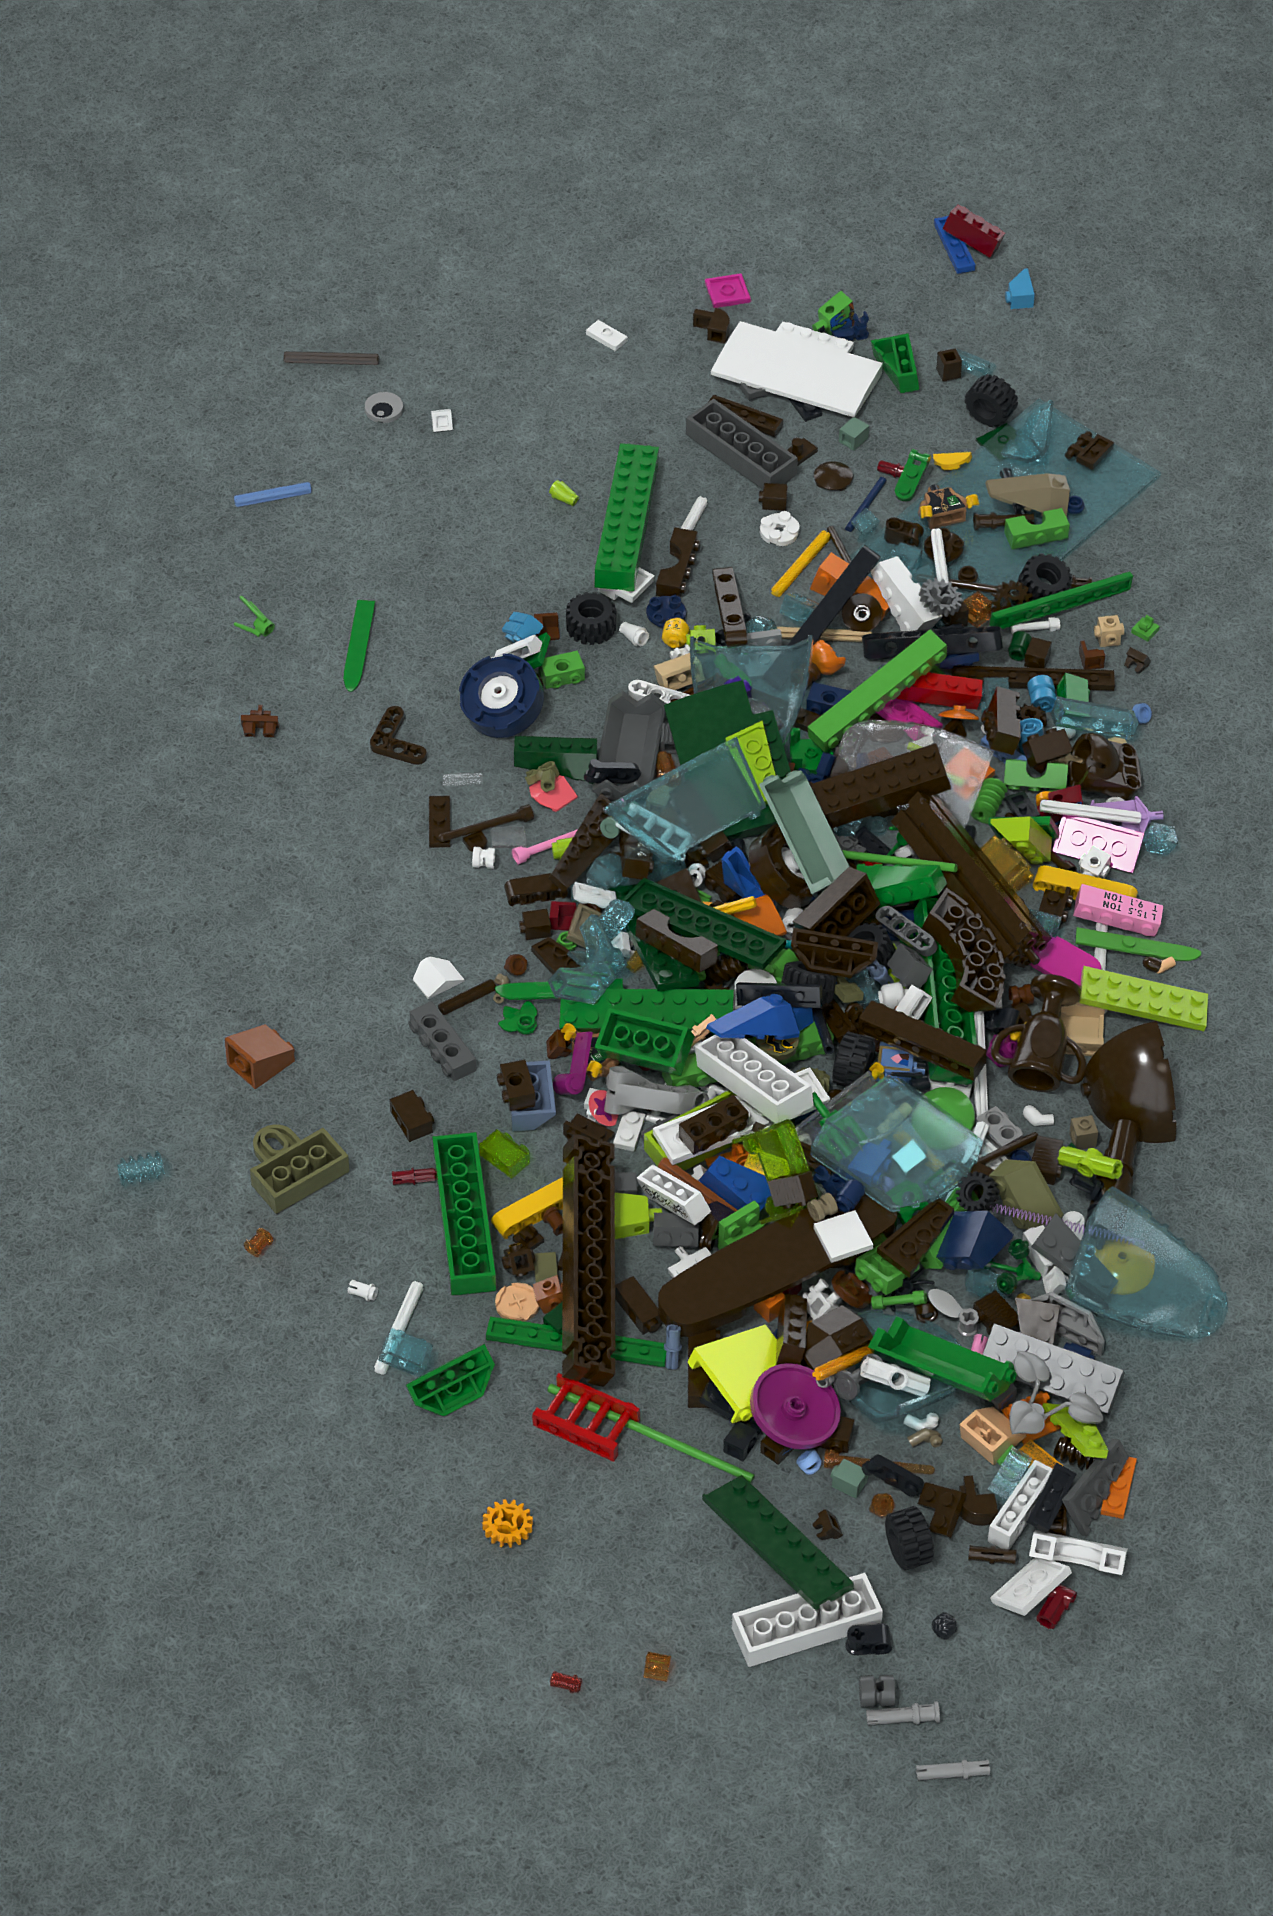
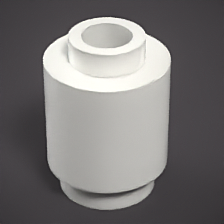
[782,908,803,935]

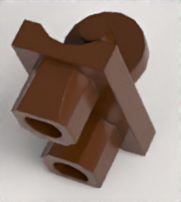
[241,704,279,737]

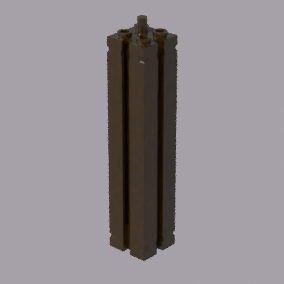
[891,791,1052,968]

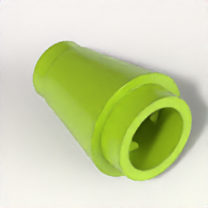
[549,480,579,506]

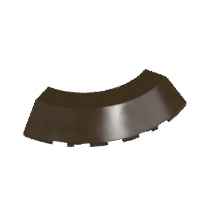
[921,888,1005,1012]

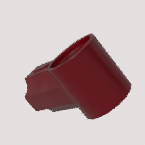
[1036,1584,1077,1629]

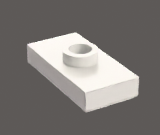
[586,320,628,351]

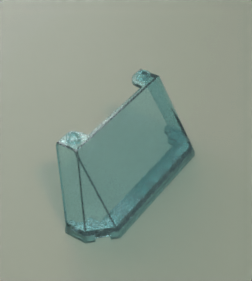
[603,737,766,863]

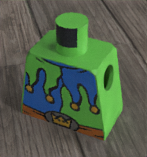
[812,291,855,335]

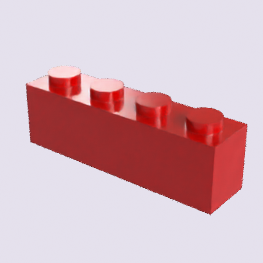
[897,672,982,710]

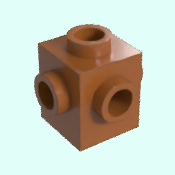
[533,1275,562,1314]

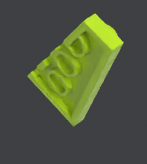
[725,720,776,807]
[1042,1403,1108,1458]

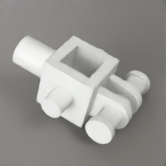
[803,1278,840,1321]

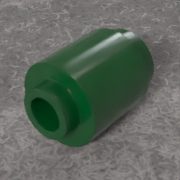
[1008,631,1032,661]

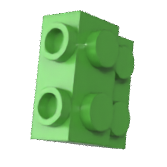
[718,1200,765,1250]
[855,1243,920,1295]

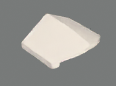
[413,957,465,999]

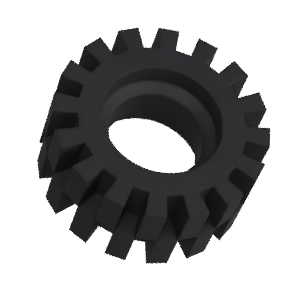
[956,1171,1000,1212]

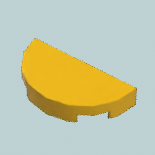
[933,452,972,470]

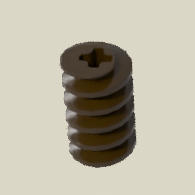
[703,954,747,987]
[1053,1436,1096,1470]

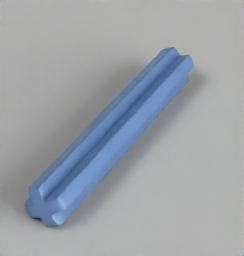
[234,482,311,507]

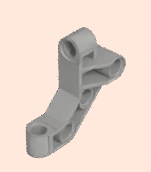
[604,1066,709,1115]

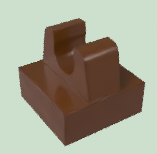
[546,1029,572,1059]

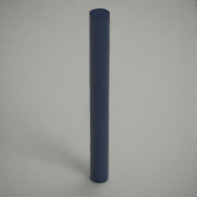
[845,477,886,532]

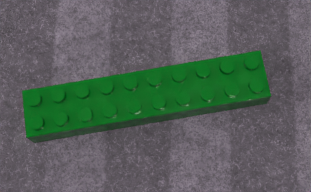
[594,443,659,591]
[913,897,977,1085]

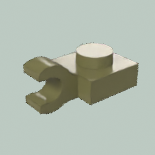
[834,976,864,1003]

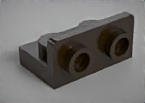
[1036,886,1073,930]
[563,1113,614,1144]

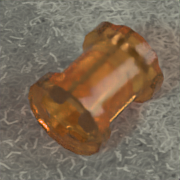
[244,1228,273,1257]

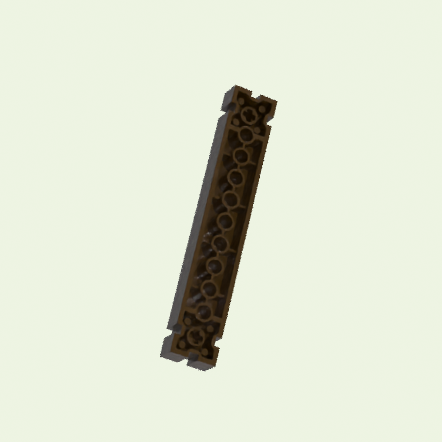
[562,1134,615,1387]

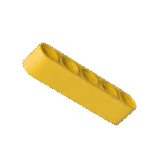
[1033,865,1138,900]
[491,1177,563,1239]

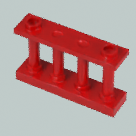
[532,1373,640,1462]

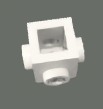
[1079,846,1111,878]

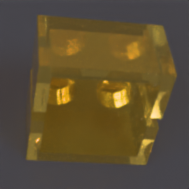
[980,835,1034,892]

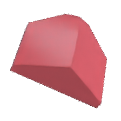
[529,775,578,812]

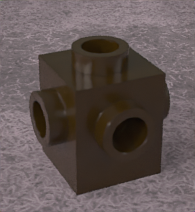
[502,1243,536,1277]

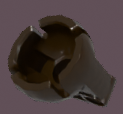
[1067,733,1141,801]

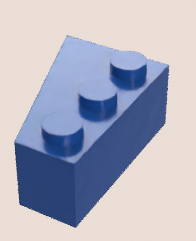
[698,1155,772,1211]

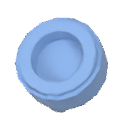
[796,1449,822,1475]

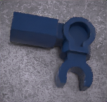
[831,311,869,341]
[798,752,836,783]
[813,1159,851,1197]

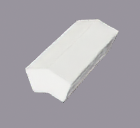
[492,635,542,658]
[895,985,932,1020]

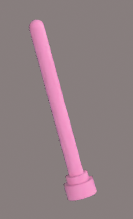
[512,829,578,865]

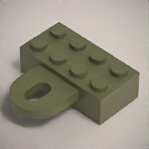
[250,1124,349,1214]

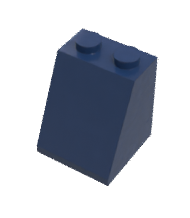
[936,1211,1014,1270]

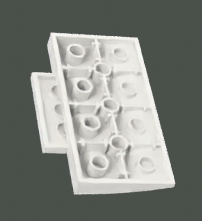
[711,321,883,417]

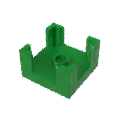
[789,728,833,774]

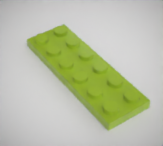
[1079,966,1208,1031]

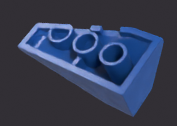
[706,994,800,1040]

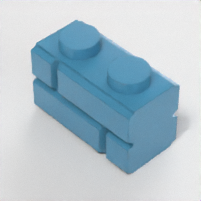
[502,612,543,643]

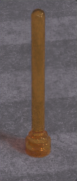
[823,1449,935,1475]

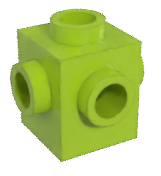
[686,625,716,654]

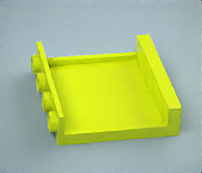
[687,1324,777,1424]

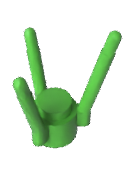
[234,596,275,637]

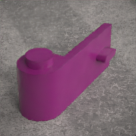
[553,1032,593,1095]

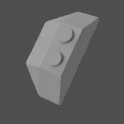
[1030,1292,1105,1356]

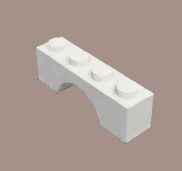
[1029,1530,1127,1575]

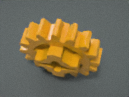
[482,1499,533,1548]

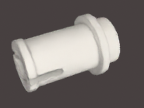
[348,1280,378,1301]

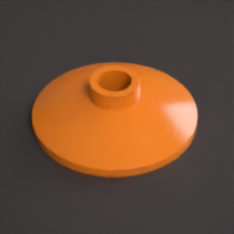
[938,705,979,720]

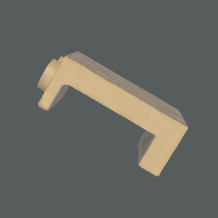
[1060,1002,1105,1056]

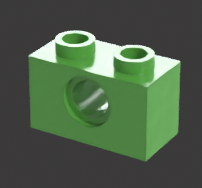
[539,651,585,689]

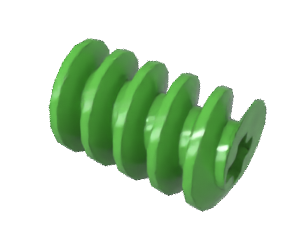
[969,778,1007,824]

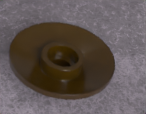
[842,593,882,632]

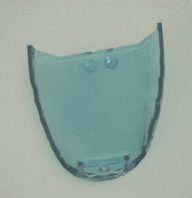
[690,635,813,746]
[1065,1186,1228,1339]

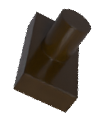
[787,438,818,466]

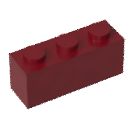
[943,204,1005,258]

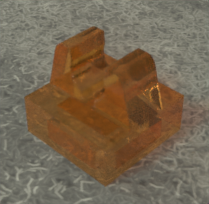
[644,1652,671,1682]

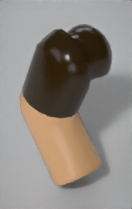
[1142,956,1176,974]

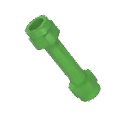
[871,1290,927,1310]

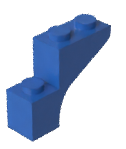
[721,846,776,907]

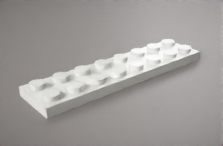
[653,1068,830,1165]

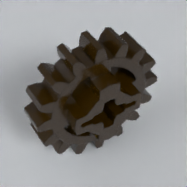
[989,580,1033,612]

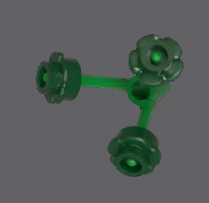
[980,1239,1041,1294]

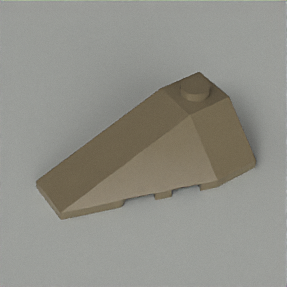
[985,473,1070,518]

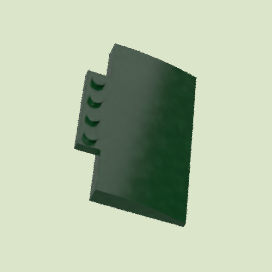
[664,680,791,841]

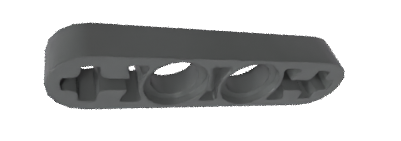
[876,906,938,956]

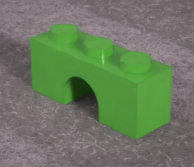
[1004,508,1070,549]
[1004,759,1068,792]

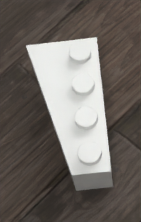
[871,556,943,631]

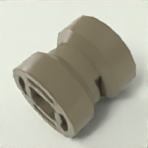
[807,1193,838,1222]

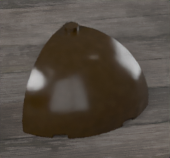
[1080,1021,1176,1143]

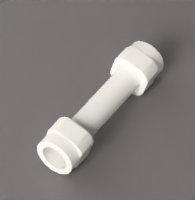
[1010,617,1060,634]

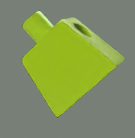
[615,1193,662,1239]

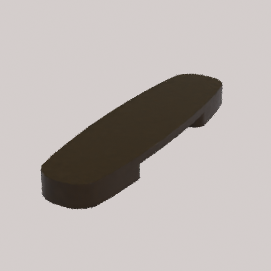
[658,1186,897,1337]

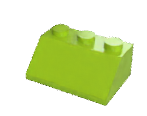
[990,816,1052,865]

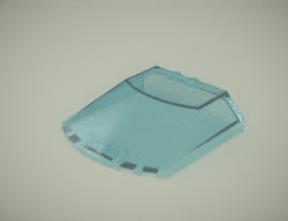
[811,1075,983,1212]

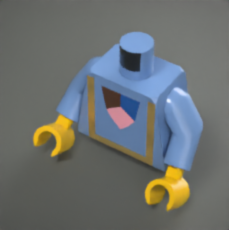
[869,1042,926,1089]

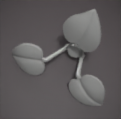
[1009,1351,1103,1434]

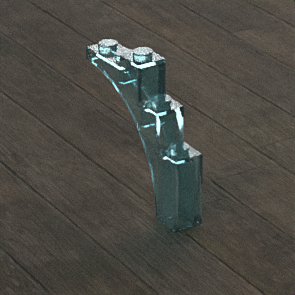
[548,914,628,1004]

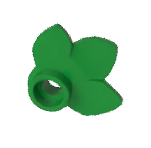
[498,1001,537,1034]

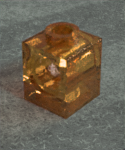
[963,591,992,627]

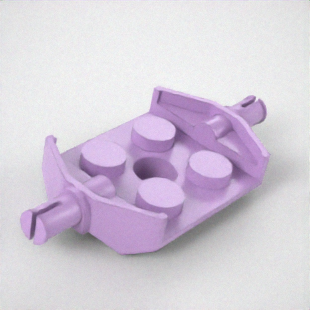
[1085,796,1163,833]

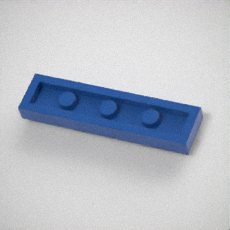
[934,216,975,274]

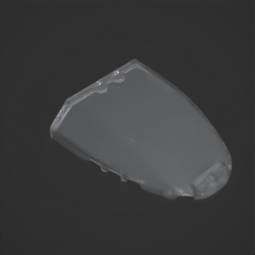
[839,720,994,828]

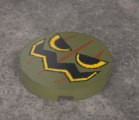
[755,1035,799,1061]

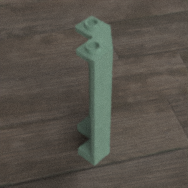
[759,770,850,898]

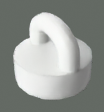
[894,844,917,859]

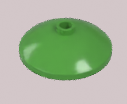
[911,1087,975,1151]

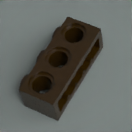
[679,1095,749,1155]

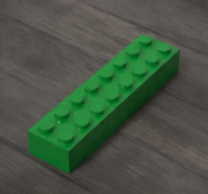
[559,989,735,1040]
[432,1132,496,1296]

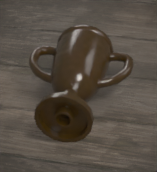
[991,974,1087,1092]

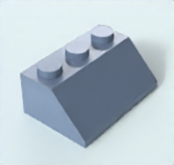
[510,1060,556,1132]

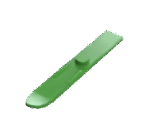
[1075,927,1201,961]

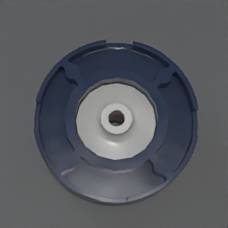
[459,653,544,738]

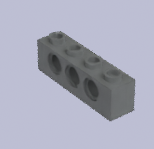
[408,1001,476,1081]

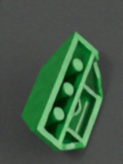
[405,1344,495,1416]

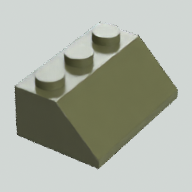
[989,1159,1064,1229]

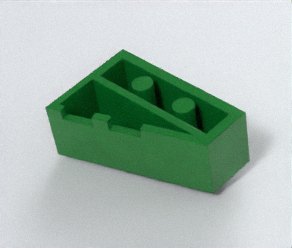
[871,333,920,393]

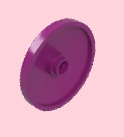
[750,1364,840,1449]

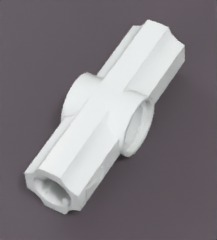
[860,1357,931,1397]

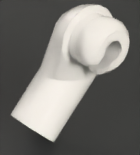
[1023,1105,1054,1126]
[904,1413,939,1431]

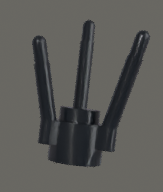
[888,1072,930,1110]

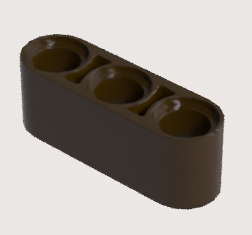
[504,873,568,907]

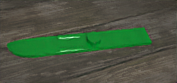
[343,600,375,692]
[495,978,623,1000]

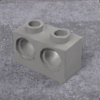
[974,1106,1023,1156]

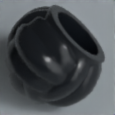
[931,1612,957,1640]

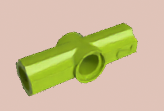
[1058,1146,1123,1179]

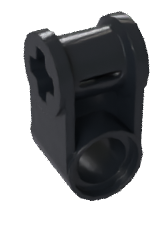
[984,1007,1020,1035]
[845,1623,892,1655]

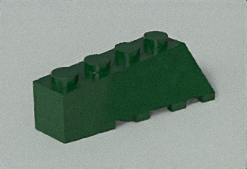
[514,736,597,784]

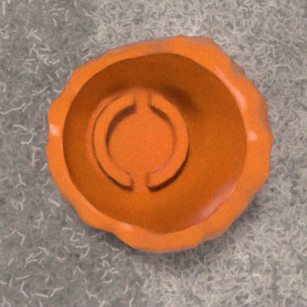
[809,640,846,675]

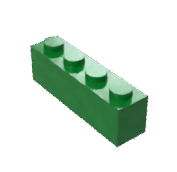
[857,864,947,909]

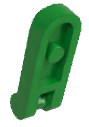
[895,449,931,502]

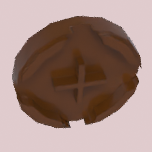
[831,1270,872,1309]

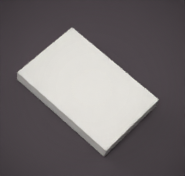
[990,1557,1072,1616]

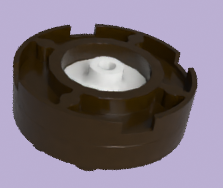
[749,824,816,909]

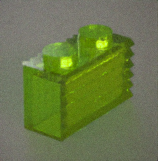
[479,1129,530,1179]

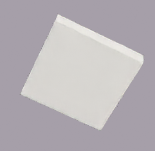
[814,1210,873,1263]

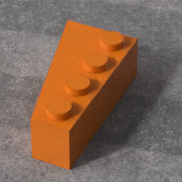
[810,552,890,621]

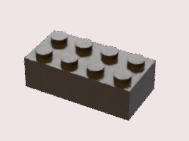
[792,867,880,937]

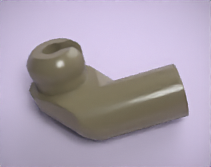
[493,973,509,1004]
[907,1428,943,1447]

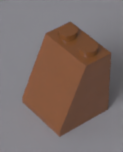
[225,1024,295,1089]

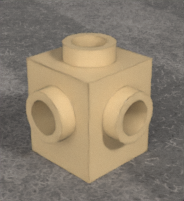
[1094,615,1124,647]

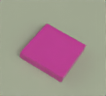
[705,273,751,308]

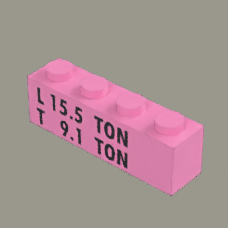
[1073,884,1163,937]

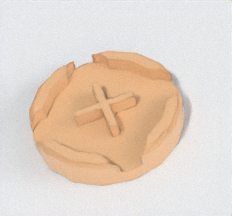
[495,1282,539,1322]

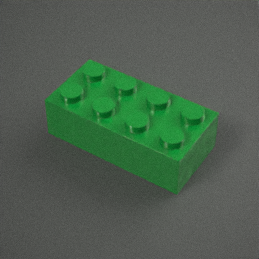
[594,1008,695,1076]

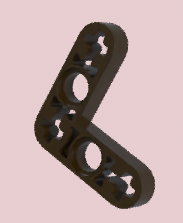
[370,706,427,765]

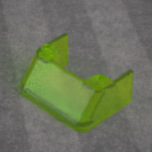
[732,1119,818,1225]

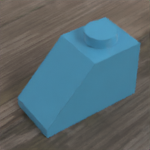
[1005,269,1035,309]

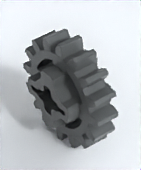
[919,578,963,617]

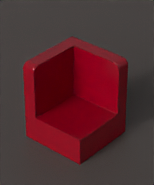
[549,901,577,931]

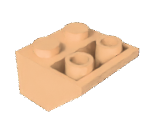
[959,1407,1026,1466]

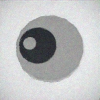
[365,392,403,423]

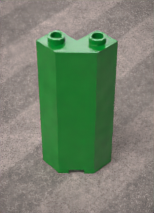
[868,1316,1017,1401]

